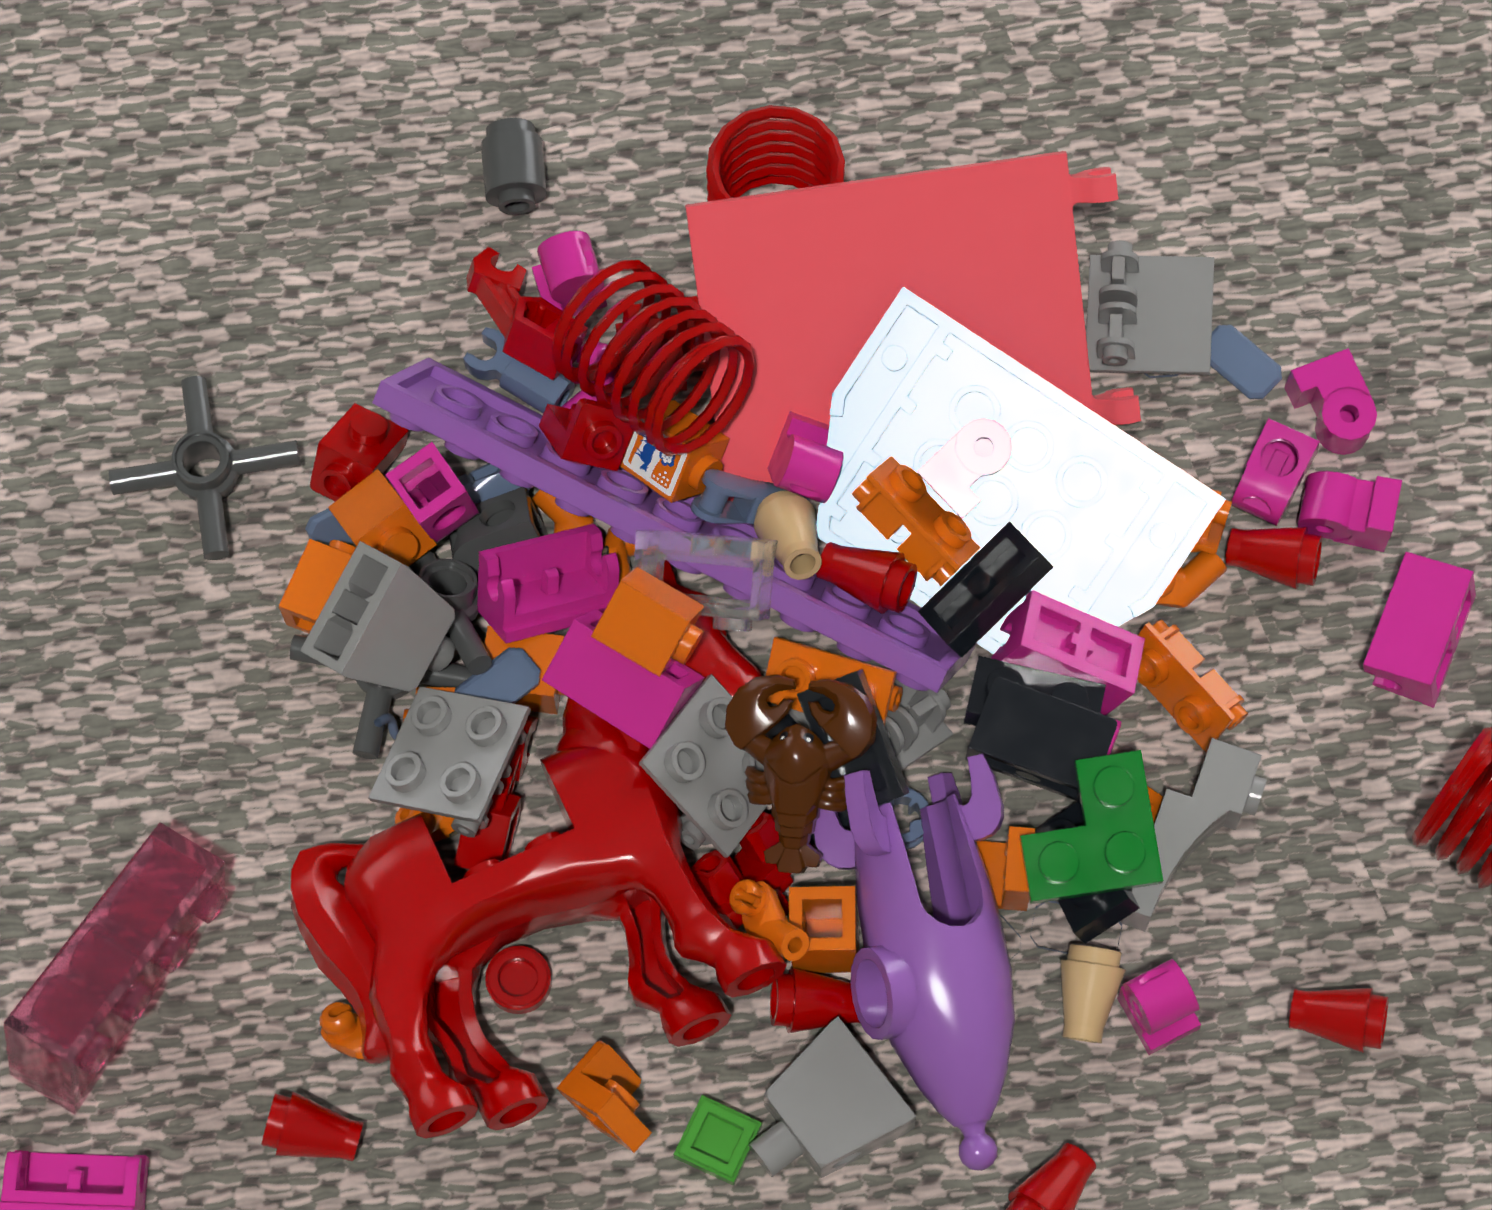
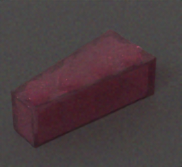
[3,822,229,1115]

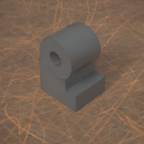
[449,487,548,582]

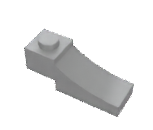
[1121,738,1267,932]

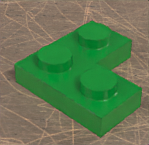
[1019,750,1164,904]

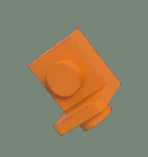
[557,1041,652,1153]

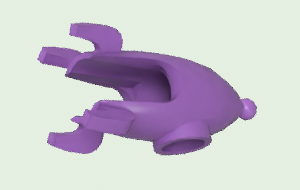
[814,754,1015,1171]

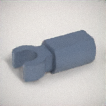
[463,327,575,413]

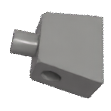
[300,541,455,692]
[748,1017,916,1178]

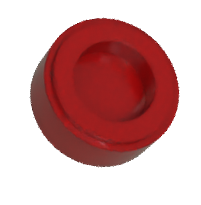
[485,946,552,1014]

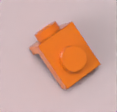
[976,826,1036,911]

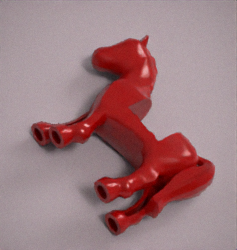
[291,560,787,1139]

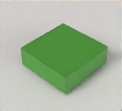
[673,1095,762,1186]

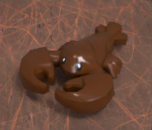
[725,675,877,874]

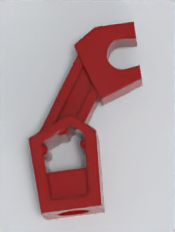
[466,246,588,380]
[454,716,538,869]

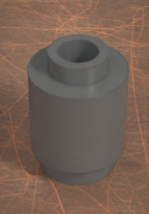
[481,118,547,215]

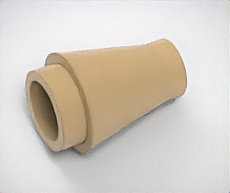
[754,491,822,580]
[1060,944,1126,1044]

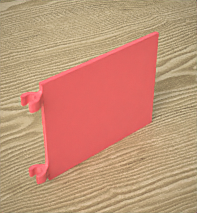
[685,151,1141,501]

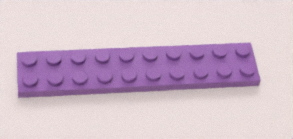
[372,357,976,693]

